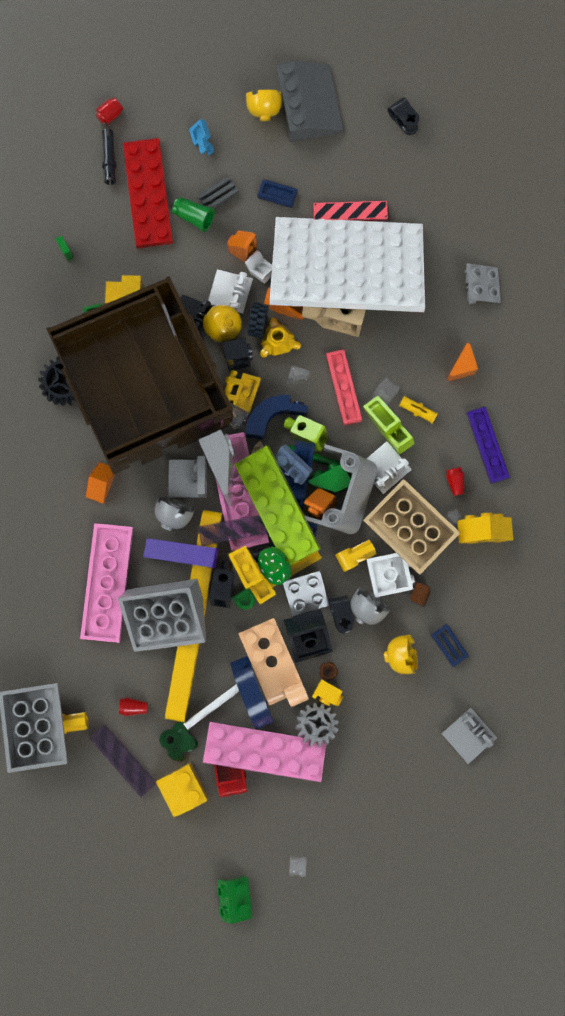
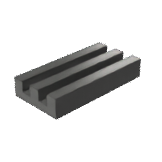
[198,176,239,209]

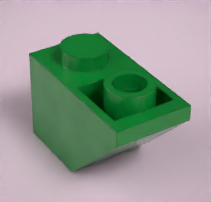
[308,461,351,492]

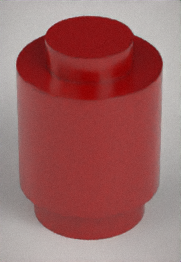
[96,97,123,125]

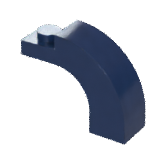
[245,395,308,440]
[288,440,315,511]
[230,656,274,729]

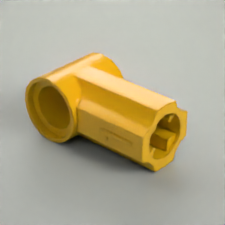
[335,540,377,572]
[62,712,89,734]

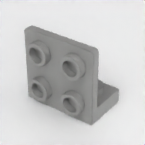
[169,456,207,498]

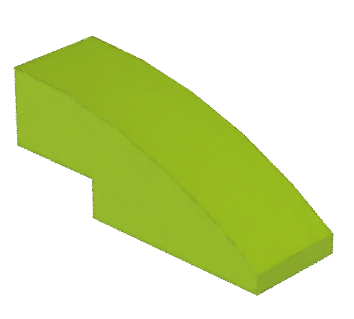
[363,396,414,455]

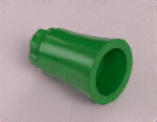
[172,197,215,232]

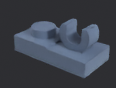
[275,444,313,485]

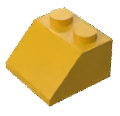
[156,762,209,817]

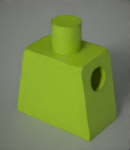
[284,415,329,453]

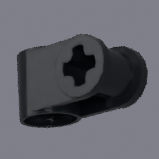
[388,97,419,135]
[328,595,354,634]

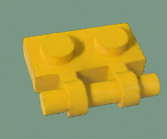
[224,370,261,415]

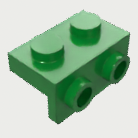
[217,876,252,924]

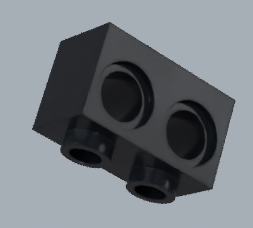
[223,338,253,371]

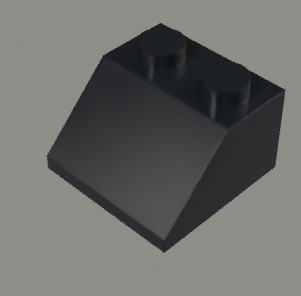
[284,609,333,663]

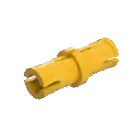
[399,396,438,424]

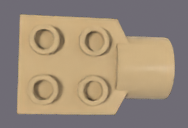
[302,307,366,337]

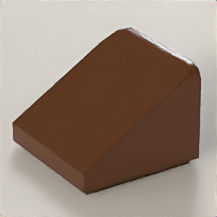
[410,582,431,607]

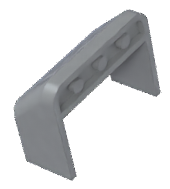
[304,444,377,534]

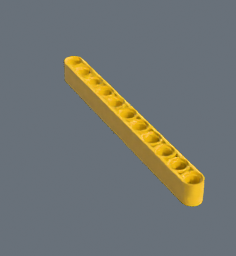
[165,510,223,722]

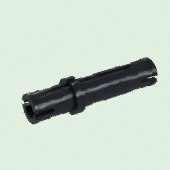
[102,129,117,185]

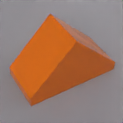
[447,343,478,381]
[86,462,115,504]

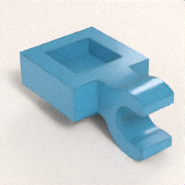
[189,119,214,156]

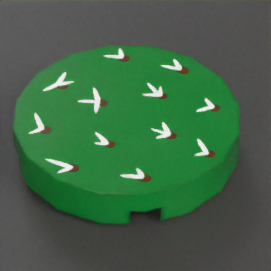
[258,547,291,585]

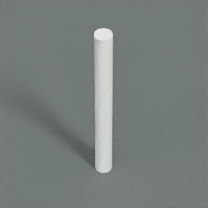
[183,684,239,729]

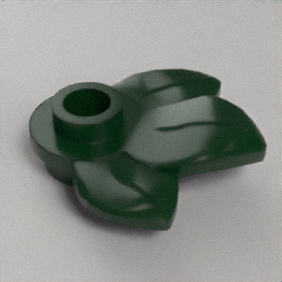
[159,722,198,761]

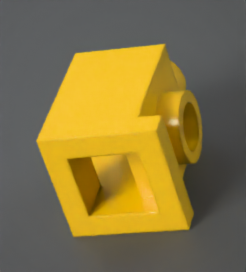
[312,679,344,707]

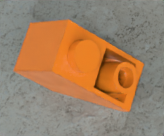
[304,488,338,520]

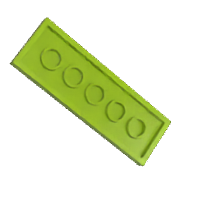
[235,445,321,565]

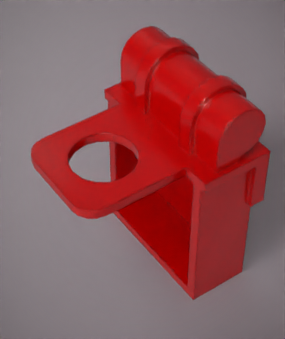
[214,765,247,797]

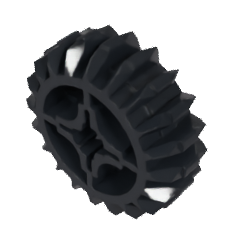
[38,356,76,407]

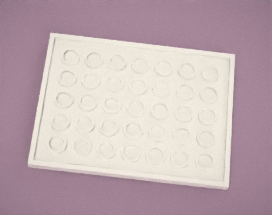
[270,217,425,312]

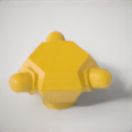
[260,318,301,358]

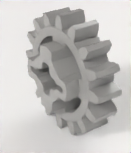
[295,703,339,747]

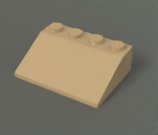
[363,479,460,575]

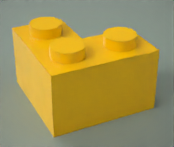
[105,275,145,304]
[457,512,513,544]

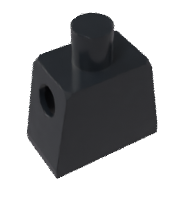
[210,560,235,609]

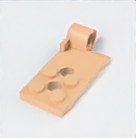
[238,618,309,707]

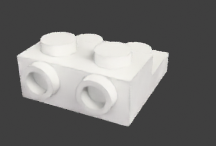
[366,553,415,598]

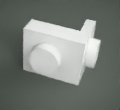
[245,250,272,284]

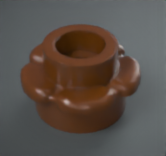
[319,661,338,681]

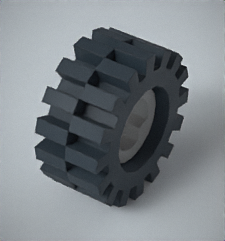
[247,302,269,338]

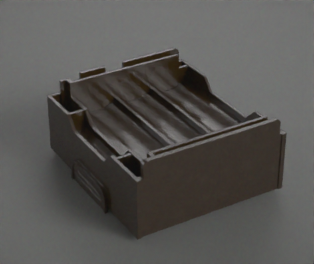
[46,276,233,474]

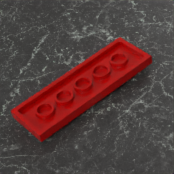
[123,138,173,248]

